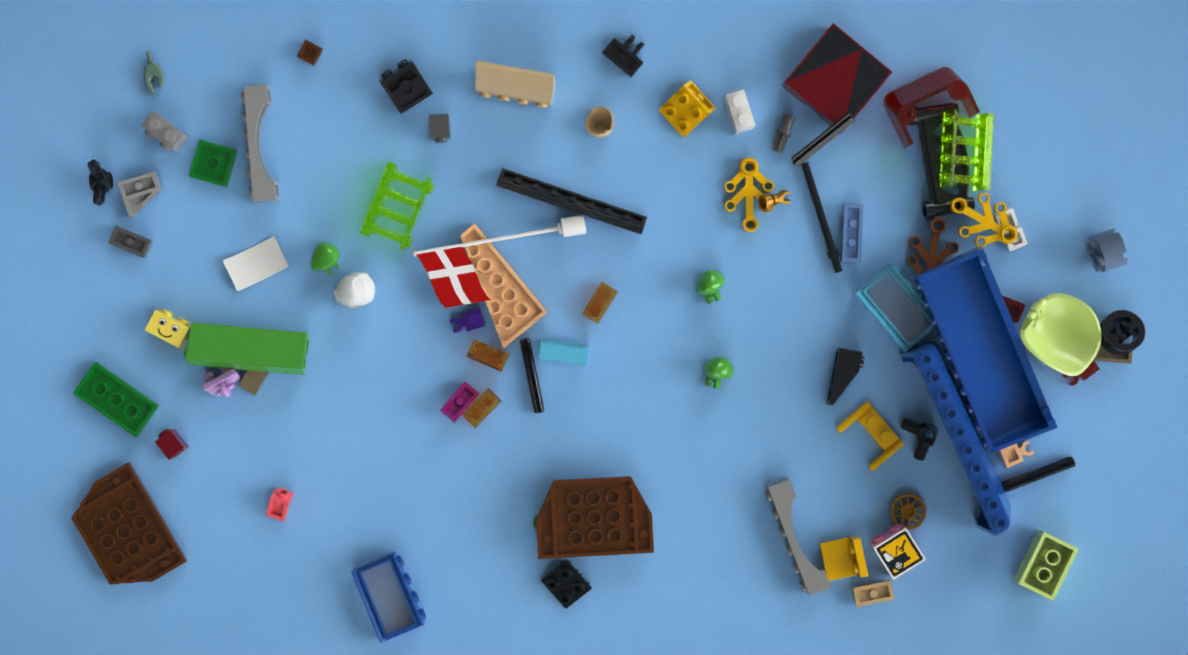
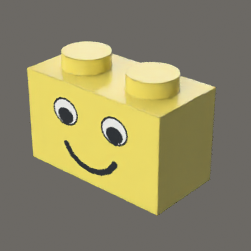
[145,308,191,348]

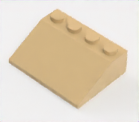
[475,61,556,108]

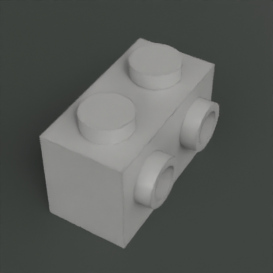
[141,111,189,152]

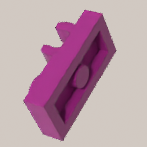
[440,382,480,423]

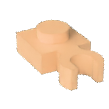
[997,441,1034,468]

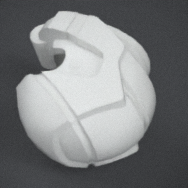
[333,272,375,308]

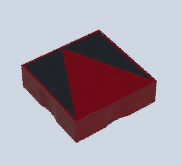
[782,23,892,134]

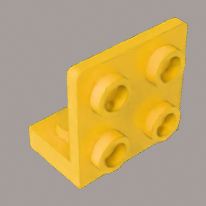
[659,80,717,137]
[820,535,868,581]

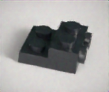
[379,59,433,114]

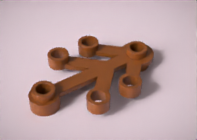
[906,218,959,274]

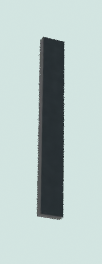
[496,168,647,235]

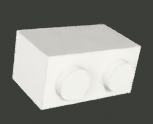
[724,89,756,135]

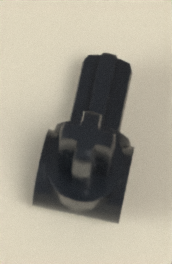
[87,159,113,206]
[900,418,938,461]

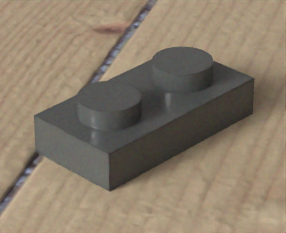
[108,225,153,258]

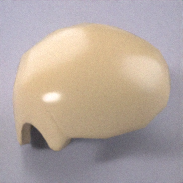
[585,106,614,138]

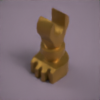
[758,190,791,213]

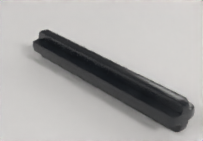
[791,113,855,166]
[520,338,544,413]
[1001,457,1075,492]

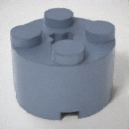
[1086,228,1128,272]

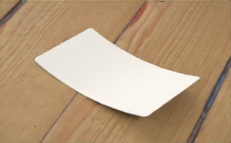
[223,236,289,291]

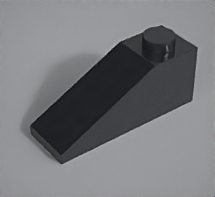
[826,348,864,405]

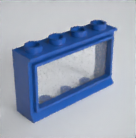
[351,552,426,643]

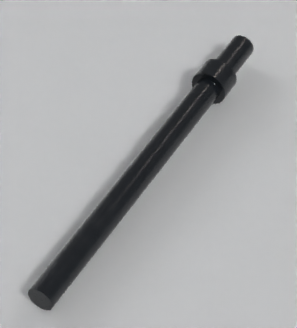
[801,162,843,273]

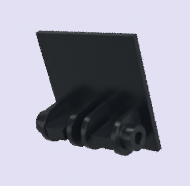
[541,559,592,609]

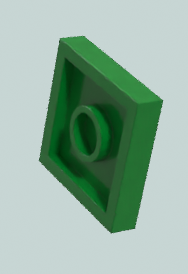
[189,140,237,187]

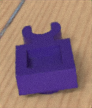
[450,308,486,333]

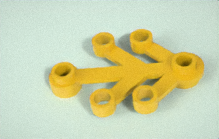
[724,158,774,232]
[950,193,1017,247]

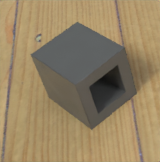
[429,114,451,143]

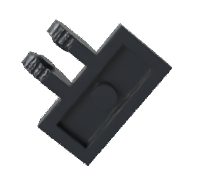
[602,34,645,78]

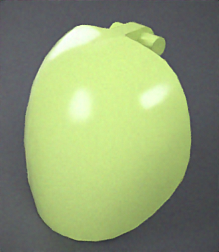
[1020,293,1102,376]

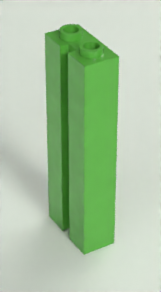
[184,323,310,375]

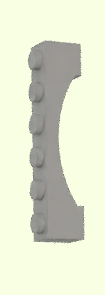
[241,84,280,203]
[765,478,831,596]

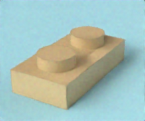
[852,580,894,607]

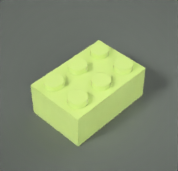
[1013,529,1079,601]

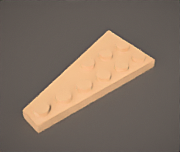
[460,224,548,349]

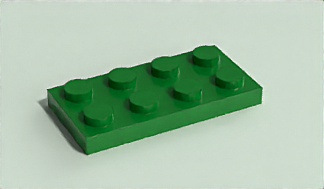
[73,362,160,437]

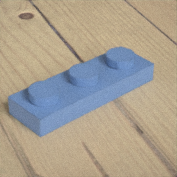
[841,204,863,263]

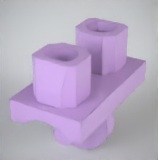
[202,368,242,397]

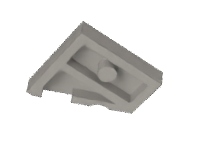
[117,171,162,218]

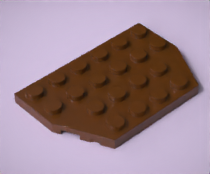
[71,462,188,584]
[536,476,654,559]

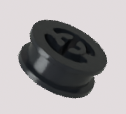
[1100,310,1145,355]

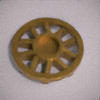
[890,493,926,530]

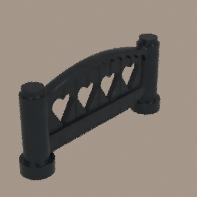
[906,102,975,220]

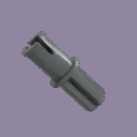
[772,114,796,153]

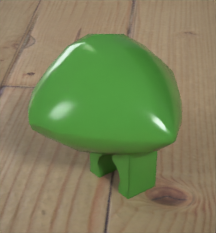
[311,242,340,275]
[695,270,725,304]
[703,357,734,388]

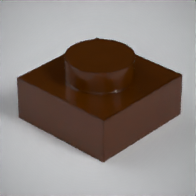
[297,39,323,66]

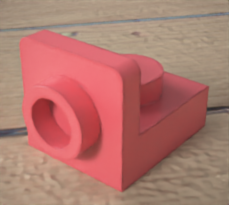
[266,488,294,521]

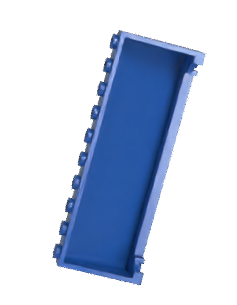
[914,246,1058,453]
[899,341,1012,536]

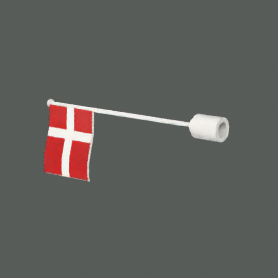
[412,215,586,308]

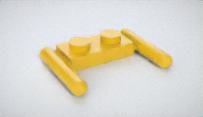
[836,401,904,471]

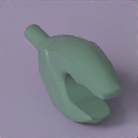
[144,51,164,95]

